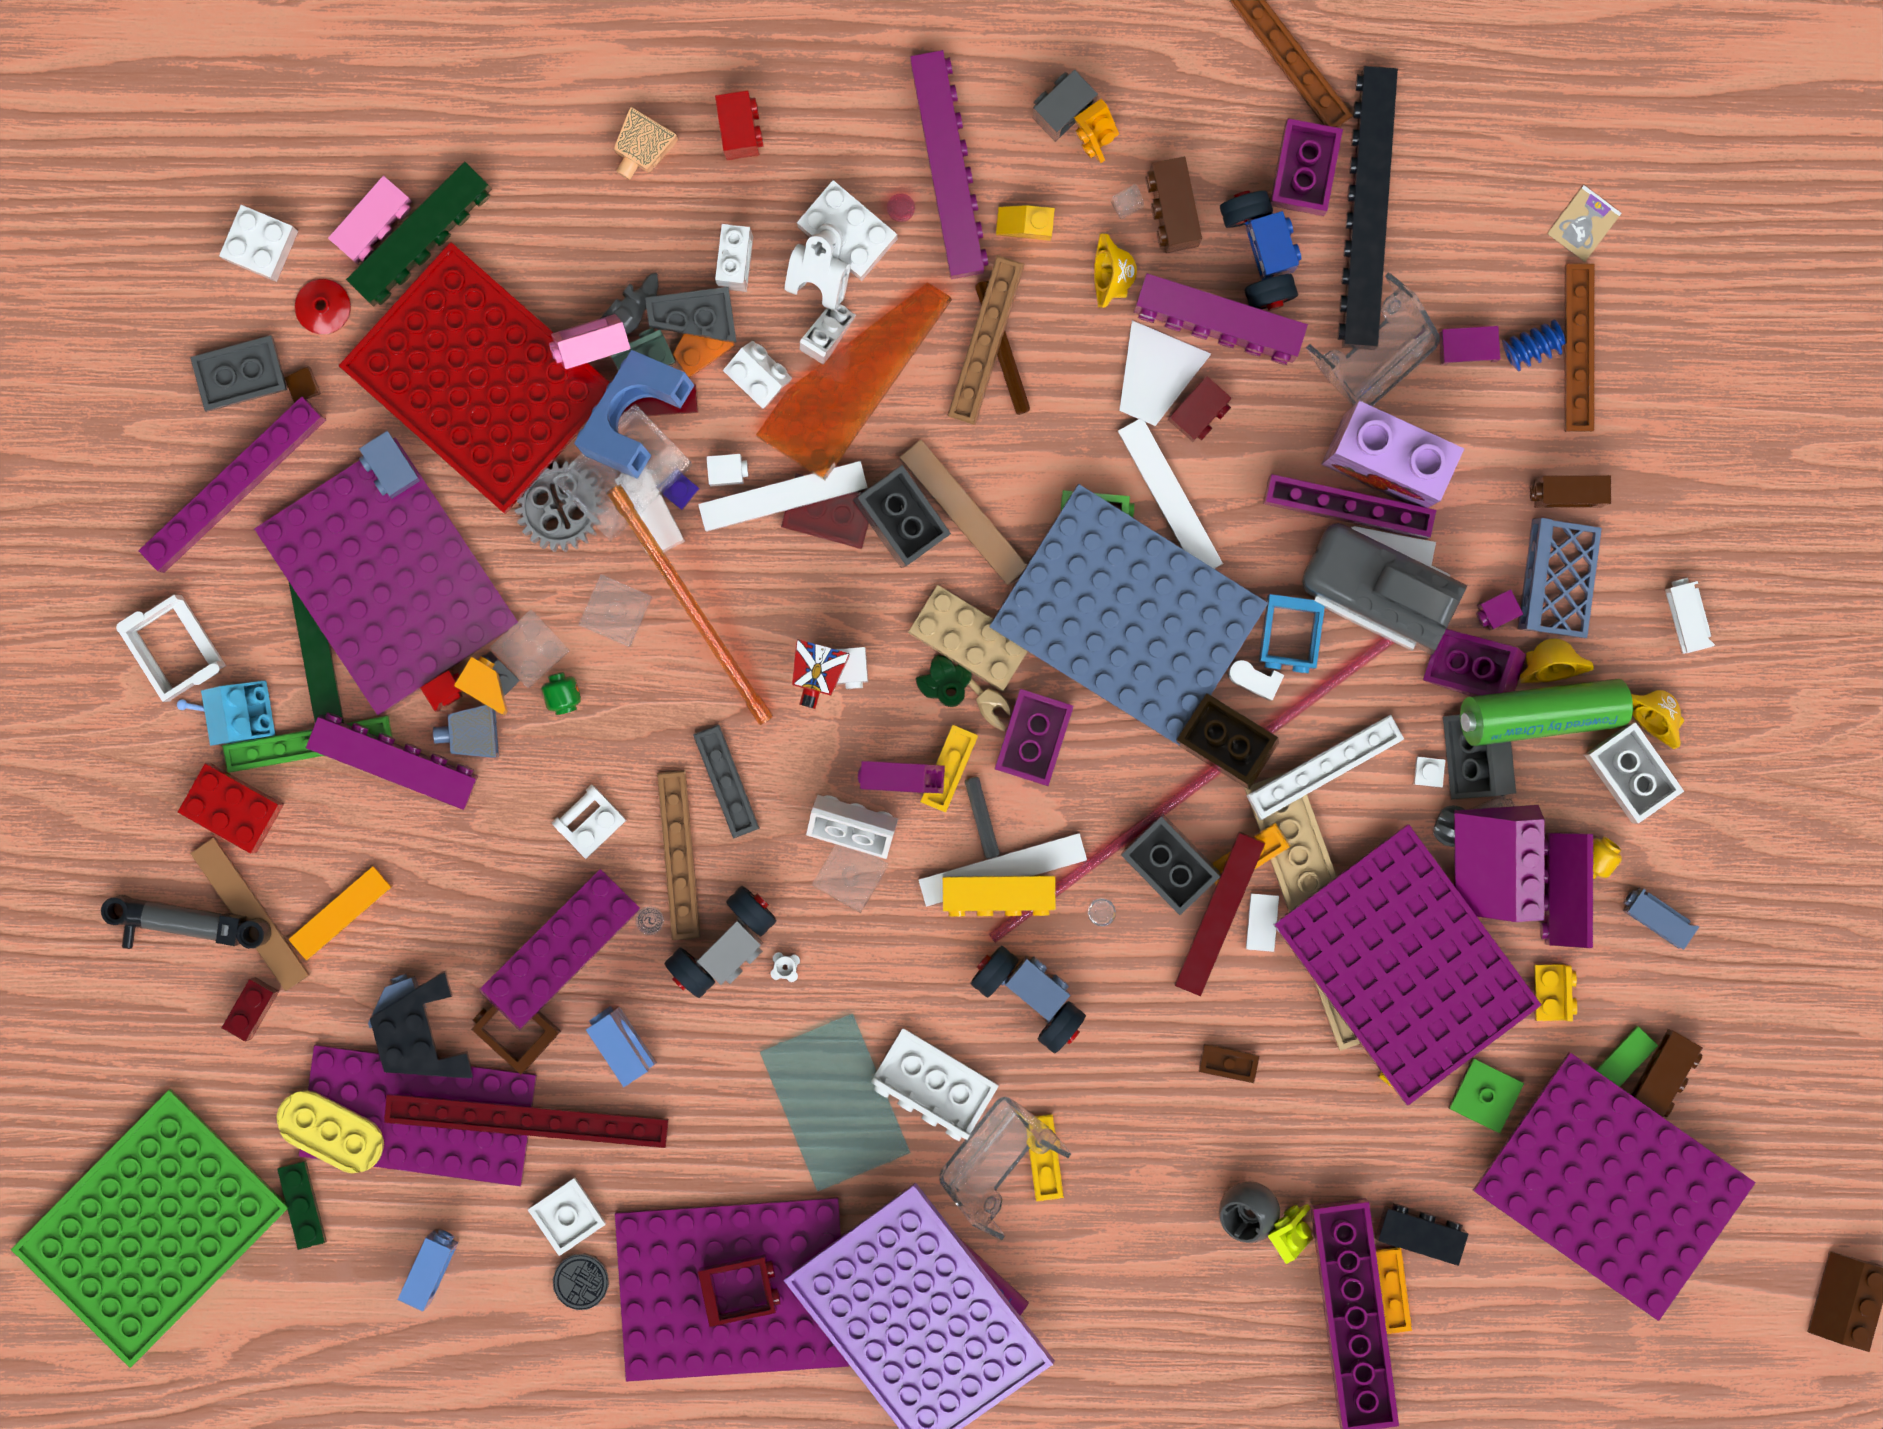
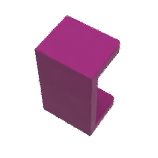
[1439,326,1500,365]

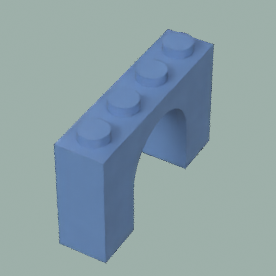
[574,350,695,479]
[586,1006,657,1087]

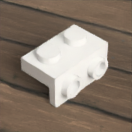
[723,341,792,409]

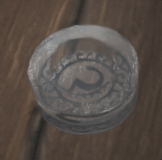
[636,906,664,935]

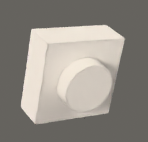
[1413,757,1445,787]

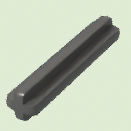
[965,777,999,859]

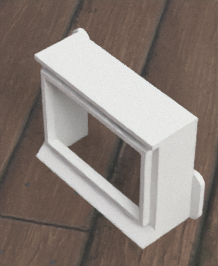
[116,595,226,702]

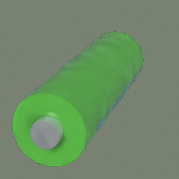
[1460,679,1633,746]

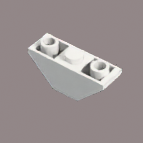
[800,304,856,364]

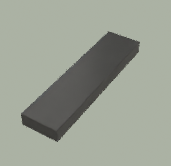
[693,725,760,839]

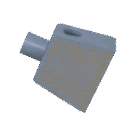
[433,705,499,758]

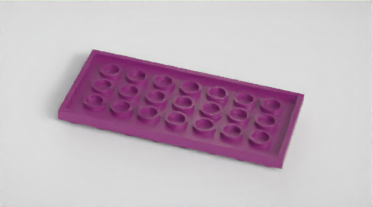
[299,1045,537,1187]

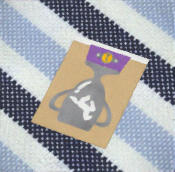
[1547,185,1621,262]

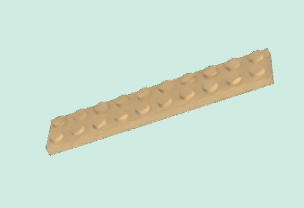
[1244,771,1360,1051]

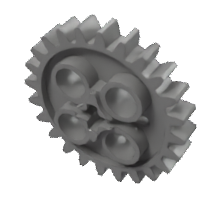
[515,461,606,552]

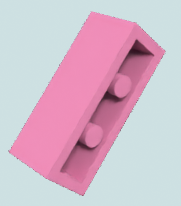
[328,175,412,264]

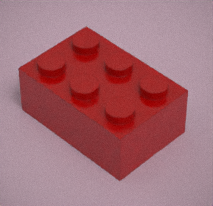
[178,763,284,854]

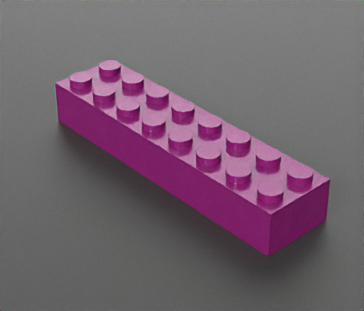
[1310,1198,1399,1429]

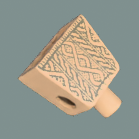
[614,107,678,180]

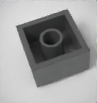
[1032,70,1098,142]

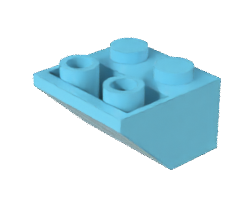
[201,681,275,746]

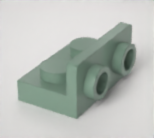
[611,328,676,371]

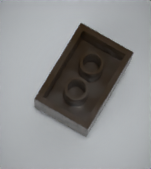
[1176,693,1279,790]

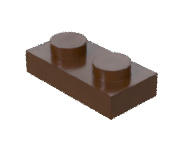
[1199,1044,1260,1083]

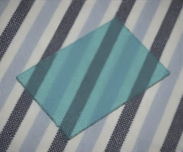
[760,1013,910,1192]

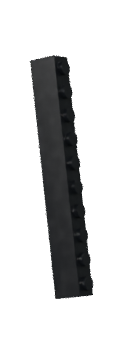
[1338,66,1398,350]

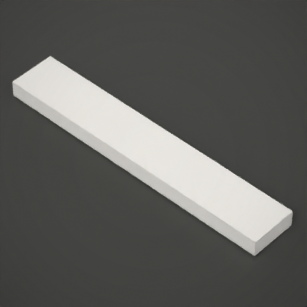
[1118,419,1223,569]
[698,461,868,532]
[1246,715,1404,820]
[919,833,1087,907]

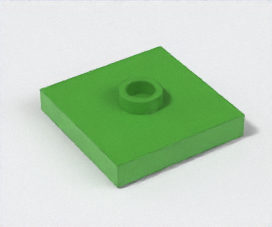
[1449,1058,1524,1133]

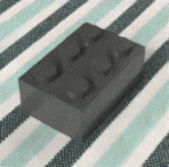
[853,465,951,568]
[1121,813,1221,915]

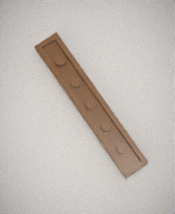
[948,255,1025,425]
[900,440,1027,586]
[657,771,700,940]
[190,838,310,991]

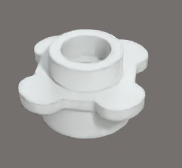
[770,952,800,982]

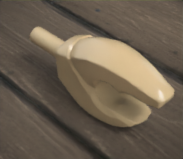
[968,678,1012,731]

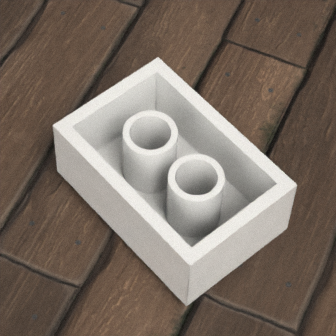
[797,180,898,281]
[1584,722,1684,824]

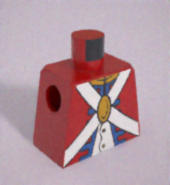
[792,639,850,709]

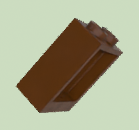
[1530,475,1611,508]
[471,1005,561,1075]

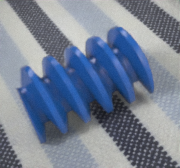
[1502,319,1566,372]

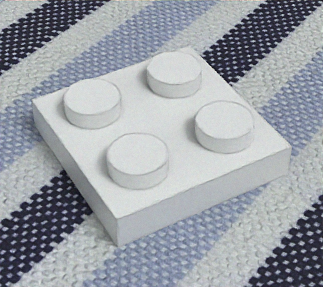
[528,1177,606,1256]

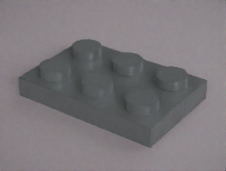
[190,335,287,412]

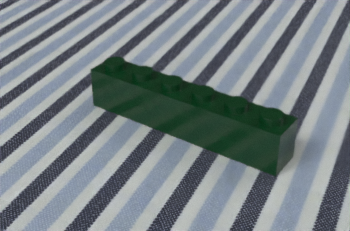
[346,162,492,307]

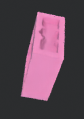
[549,314,631,369]

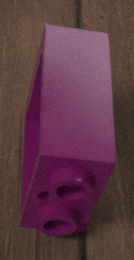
[858,761,945,794]

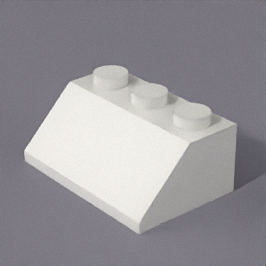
[806,795,898,859]

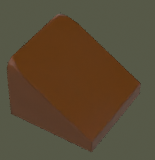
[285,366,321,403]

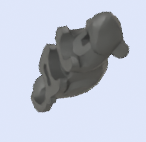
[600,273,659,334]

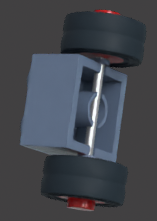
[970,946,1086,1053]

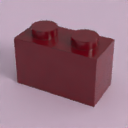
[1168,376,1232,442]
[221,977,279,1042]

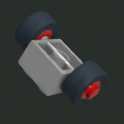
[664,886,777,998]

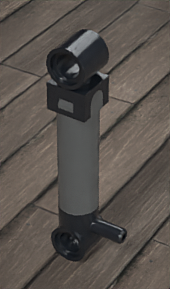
[101,895,271,949]

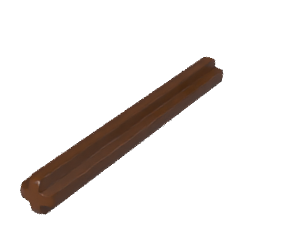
[975,281,1030,415]

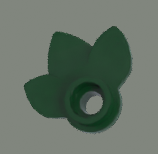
[916,655,972,707]

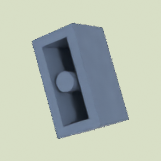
[359,431,420,499]

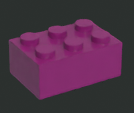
[1270,118,1343,216]
[995,689,1074,786]

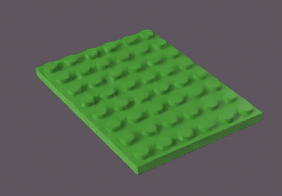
[11,1089,289,1368]

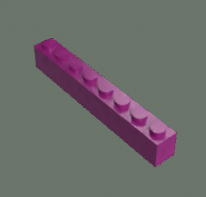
[910,50,988,279]
[138,397,326,573]

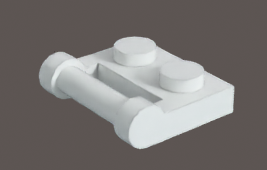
[551,784,627,859]

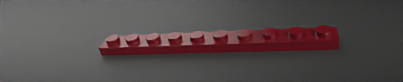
[384,1094,668,1148]

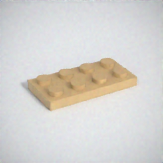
[908,585,1028,692]

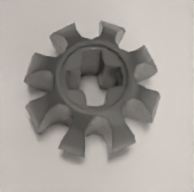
[1433,805,1465,847]

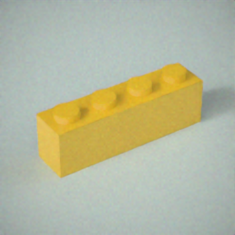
[943,875,1056,917]

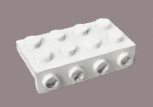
[871,1028,999,1141]

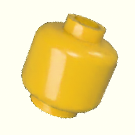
[1593,837,1622,879]

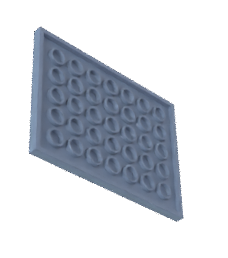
[989,484,1268,745]

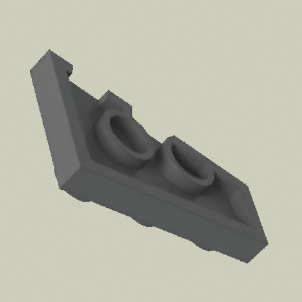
[645,287,737,343]

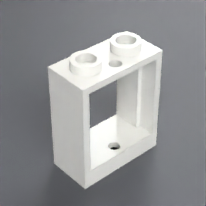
[715,224,753,292]

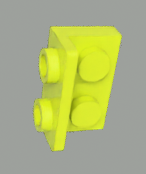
[1268,1204,1313,1264]

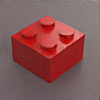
[715,90,764,160]

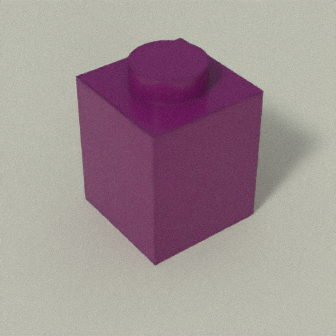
[1476,589,1523,630]

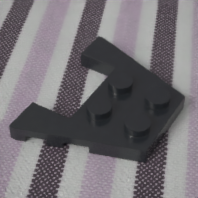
[370,971,474,1078]

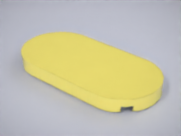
[277,1091,384,1173]

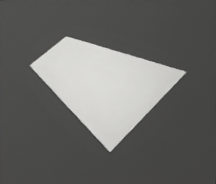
[1119,320,1211,426]

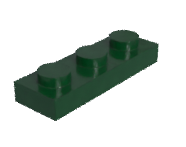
[277,1161,327,1250]

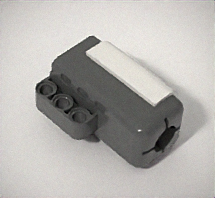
[1302,523,1468,655]

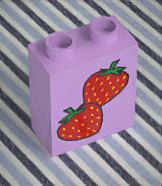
[1321,401,1464,508]

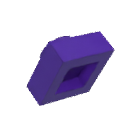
[660,471,699,510]

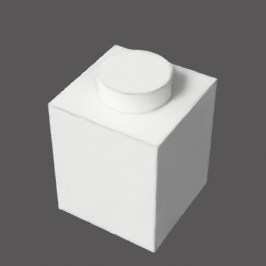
[707,454,748,487]

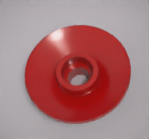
[295,279,351,335]

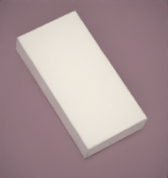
[1246,893,1279,952]

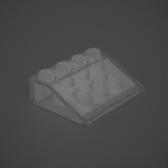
[553,404,692,542]

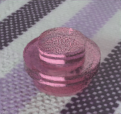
[887,194,915,222]

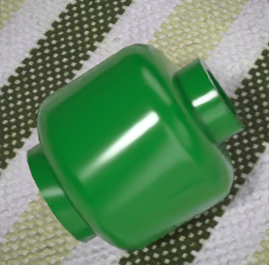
[541,672,581,715]

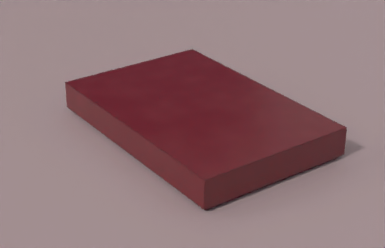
[781,473,869,549]

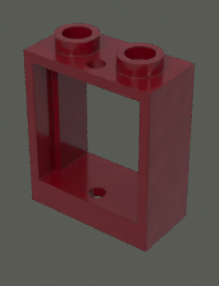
[698,1254,781,1327]

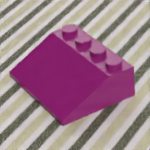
[1454,805,1545,922]
[1540,833,1593,948]

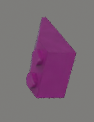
[1423,629,1526,696]

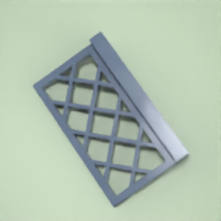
[1518,518,1602,638]

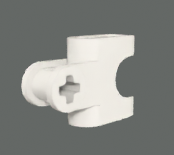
[785,223,851,310]

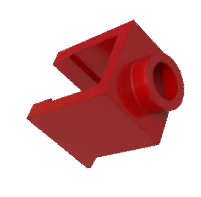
[420,670,463,712]

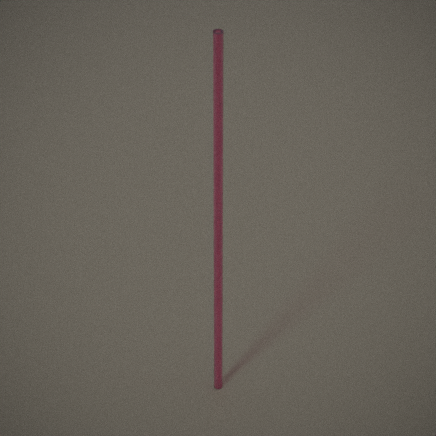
[989,637,1394,943]

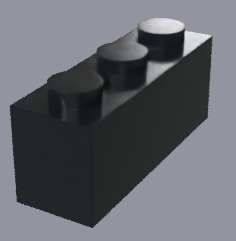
[1375,1203,1469,1266]

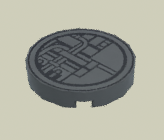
[553,1253,609,1310]

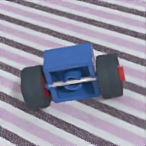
[1220,190,1302,311]

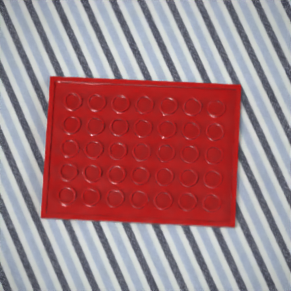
[338,242,610,514]

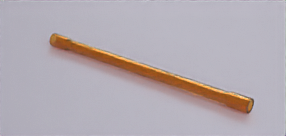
[606,484,773,725]

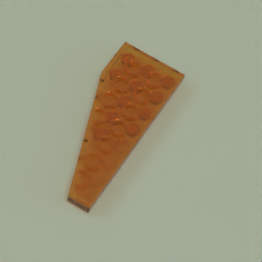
[756,282,952,481]

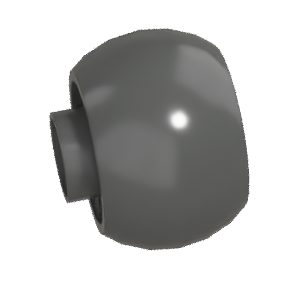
[1219,1181,1280,1243]

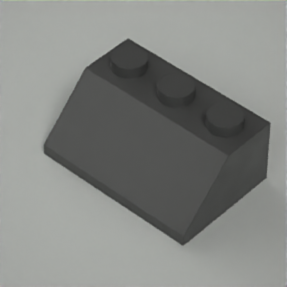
[1443,715,1516,800]

